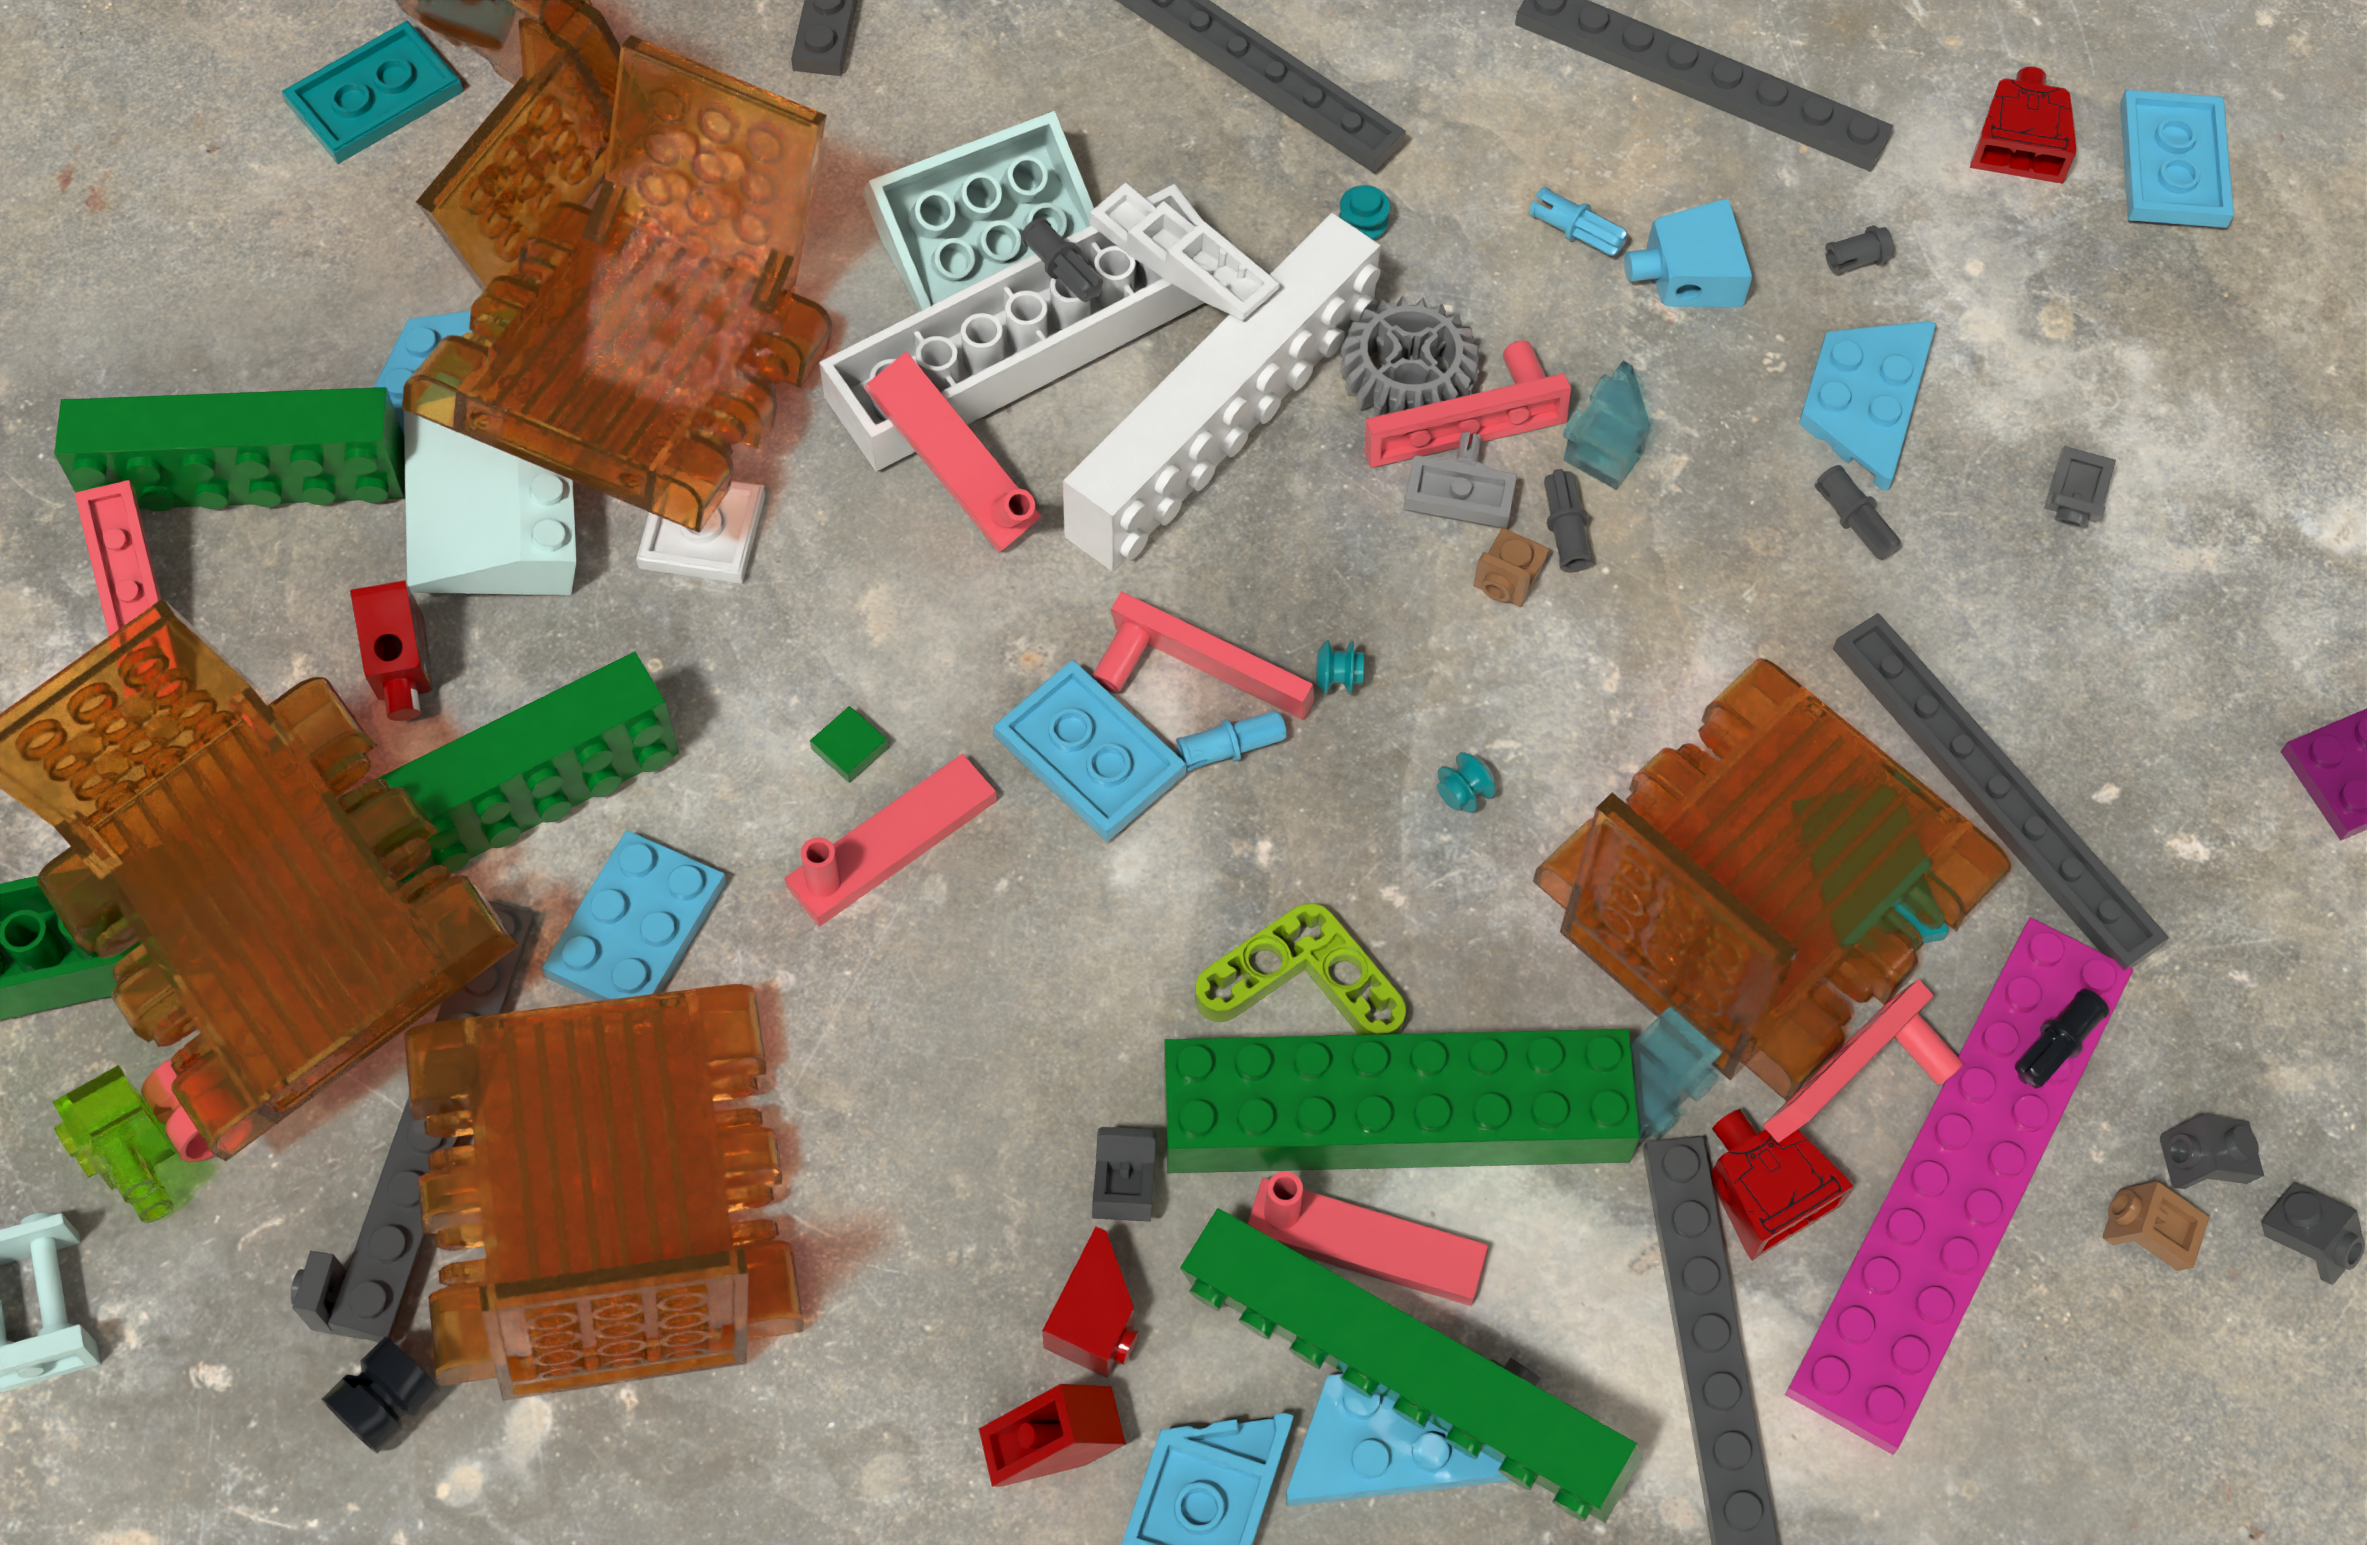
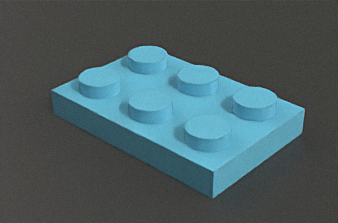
[2120,90,2234,228]
[993,659,1187,842]
[541,830,727,1022]

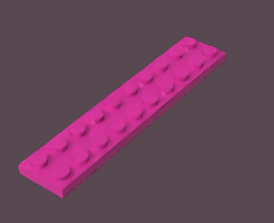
[1784,917,2134,1455]

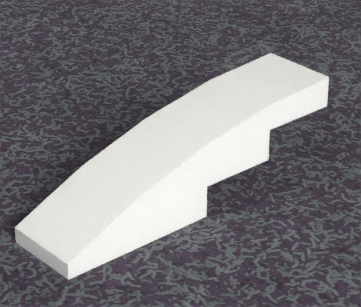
[1089,182,1279,320]

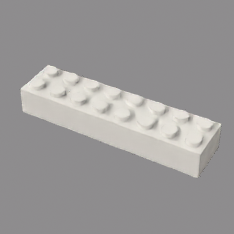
[819,184,1205,472]
[1063,213,1381,572]

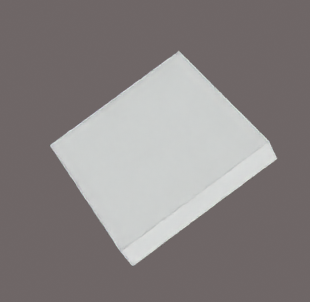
[636,470,766,584]

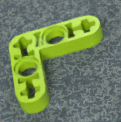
[1195,903,1406,1035]

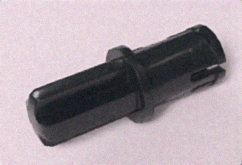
[2014,989,2109,1088]

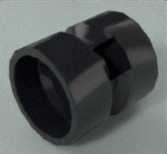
[321,1336,441,1454]

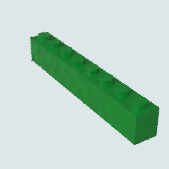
[1180,1208,1642,1523]

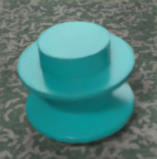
[1339,185,1390,240]
[1316,640,1364,695]
[1437,752,1495,813]

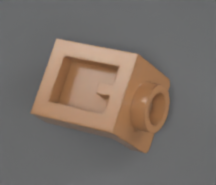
[1473,527,1550,608]
[2103,1181,2209,1271]

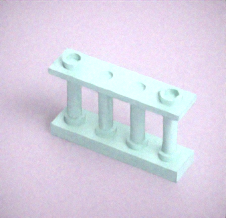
[0,1213,101,1393]

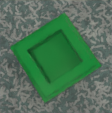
[810,706,889,783]

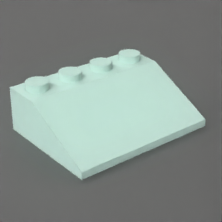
[861,111,1094,312]
[404,380,576,595]

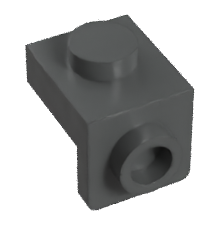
[2044,446,2116,527]
[2160,1115,2264,1189]
[1092,1127,1156,1222]
[2261,1182,2365,1285]
[291,1250,363,1339]

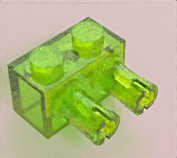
[53,1065,176,1223]

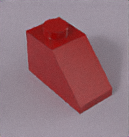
[1042,1226,1140,1378]
[978,1384,1126,1487]

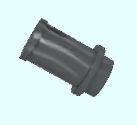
[1825,225,1894,275]

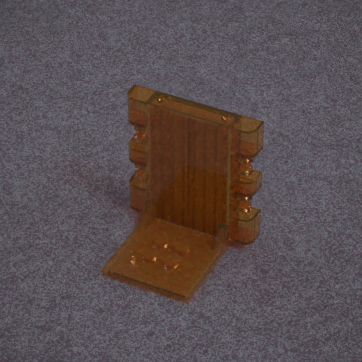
[396,0,659,305]
[402,35,832,533]
[0,598,519,1162]
[1533,658,2011,1101]
[404,984,804,1401]

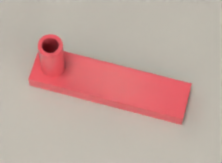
[1364,341,1571,468]
[863,351,1042,552]
[74,480,183,705]
[1091,591,1314,720]
[784,753,997,927]
[1763,979,1964,1143]
[1248,1171,1488,1306]

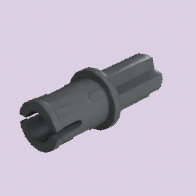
[1021,218,1103,302]
[1814,465,1901,560]
[1544,469,1593,573]

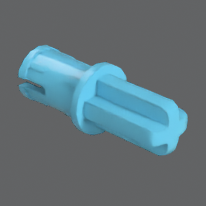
[1530,187,1628,256]
[1176,711,1287,772]

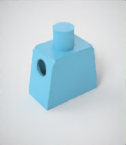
[1624,199,1752,307]

